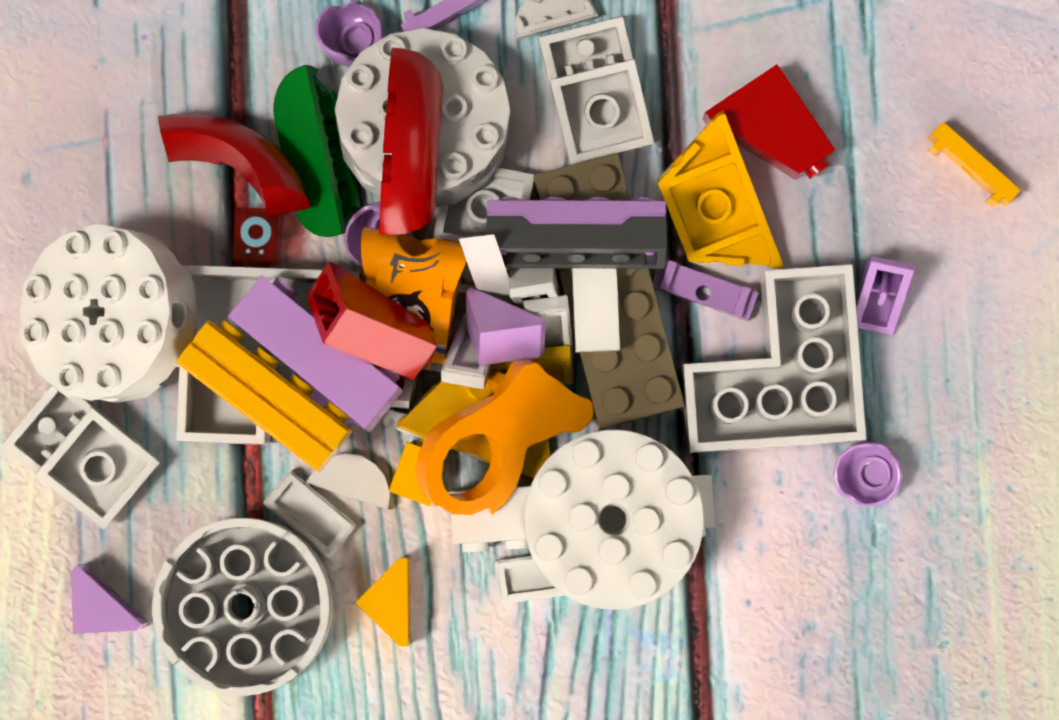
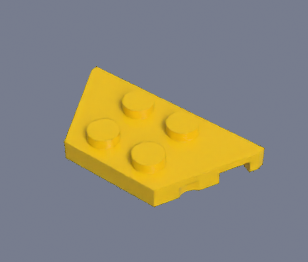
[657,111,784,269]
[396,369,550,481]

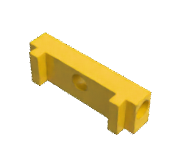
[927,121,1021,207]

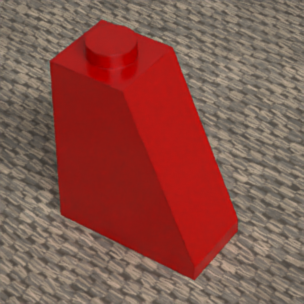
[702,64,835,180]
[306,261,437,380]

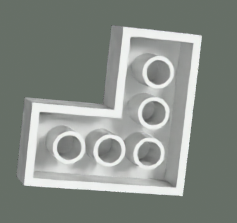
[681,264,866,453]

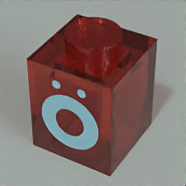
[233,207,283,268]

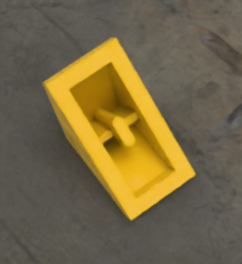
[355,557,411,646]

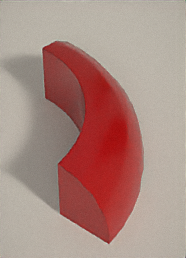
[379,47,443,235]
[158,113,311,217]

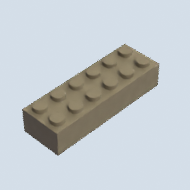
[534,153,685,430]

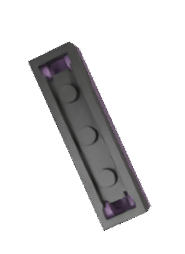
[487,197,667,269]

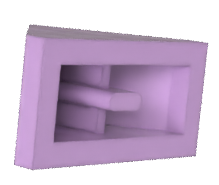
[855,256,915,336]
[465,287,546,366]
[71,564,148,634]

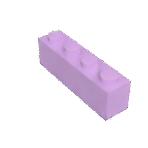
[228,275,403,433]

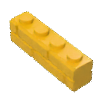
[176,320,353,472]

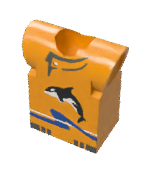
[361,227,466,372]

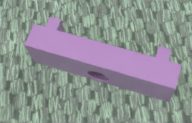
[400,0,489,32]
[652,260,758,321]

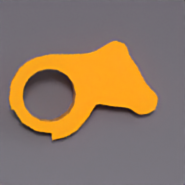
[416,359,594,515]

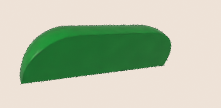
[273,65,360,237]

